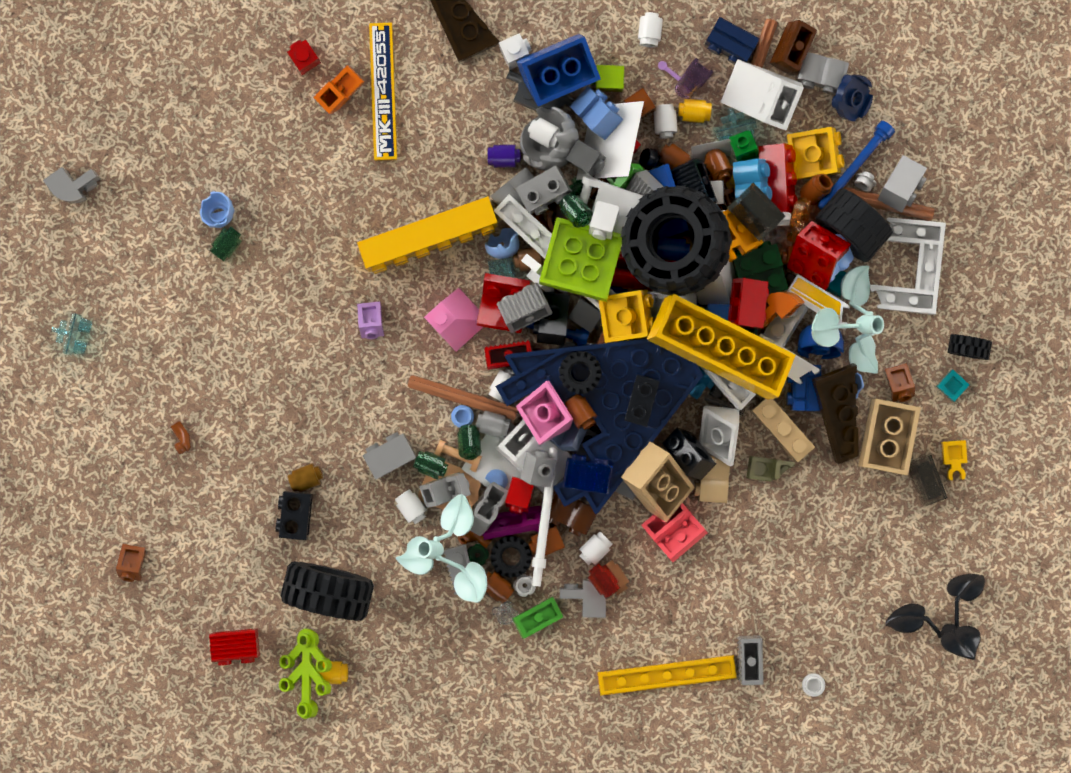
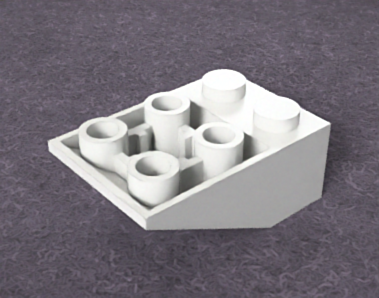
[721,59,804,130]
[496,419,577,494]

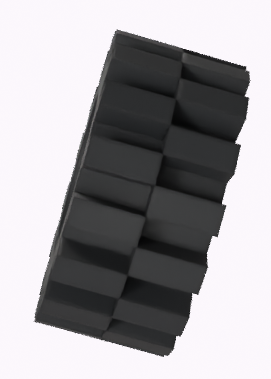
[947,334,992,360]
[559,351,602,394]
[491,536,532,578]

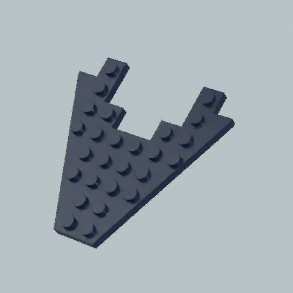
[495,338,703,514]

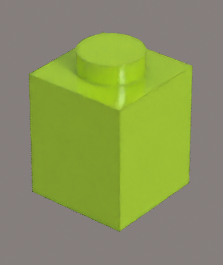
[591,65,624,92]

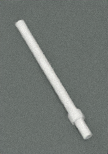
[532,448,559,587]

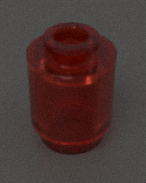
[588,563,621,599]

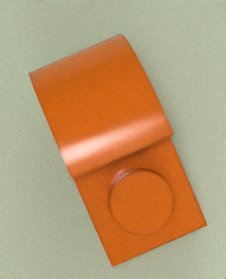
[313,65,365,114]
[763,291,805,327]

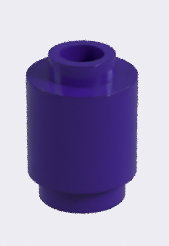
[488,144,521,168]

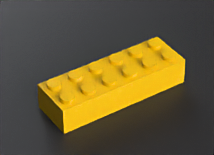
[357,196,498,274]
[647,294,796,400]

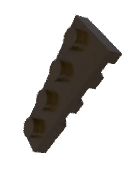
[430,0,500,63]

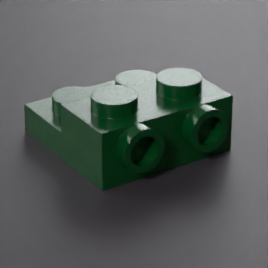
[732,241,789,294]

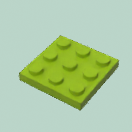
[539,217,622,302]

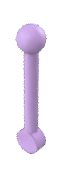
[658,61,697,94]

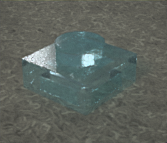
[488,257,516,278]

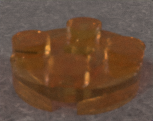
[787,197,812,243]

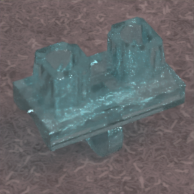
[712,108,757,141]
[51,313,92,355]

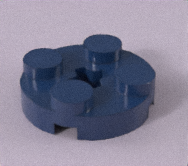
[832,74,873,121]

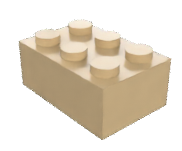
[858,399,921,476]
[621,442,695,522]

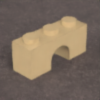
[750,398,815,462]

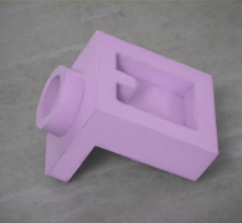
[357,301,384,339]

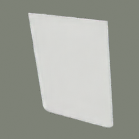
[691,139,731,161]

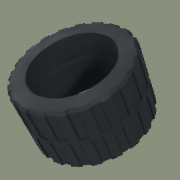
[815,189,893,262]

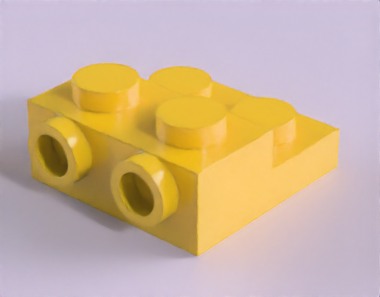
[787,127,845,180]
[598,289,656,343]

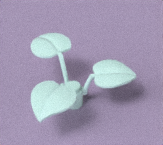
[811,265,884,374]
[396,494,487,603]

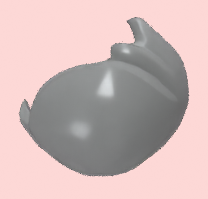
[520,107,579,171]

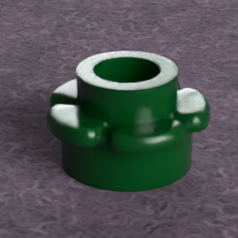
[467,544,489,566]

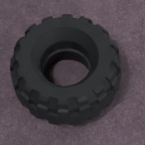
[620,185,732,296]

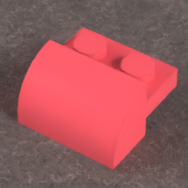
[641,503,708,562]

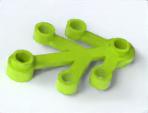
[279,629,332,719]

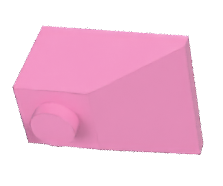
[424,288,483,352]

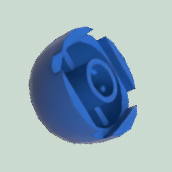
[798,324,844,359]

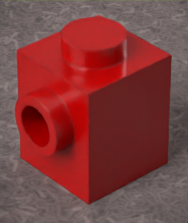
[287,39,321,75]
[505,477,535,515]

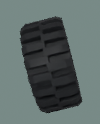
[280,561,374,621]

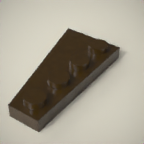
[812,363,859,464]

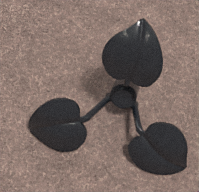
[885,574,985,660]

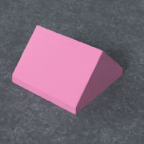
[516,380,573,445]

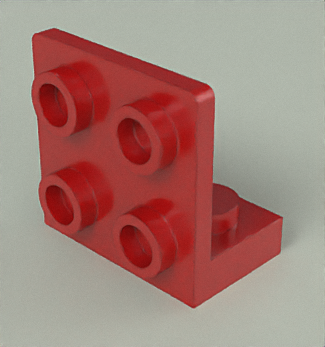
[787,221,851,290]
[476,273,530,333]

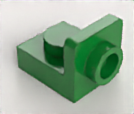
[729,130,759,162]

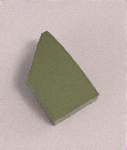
[746,456,795,482]

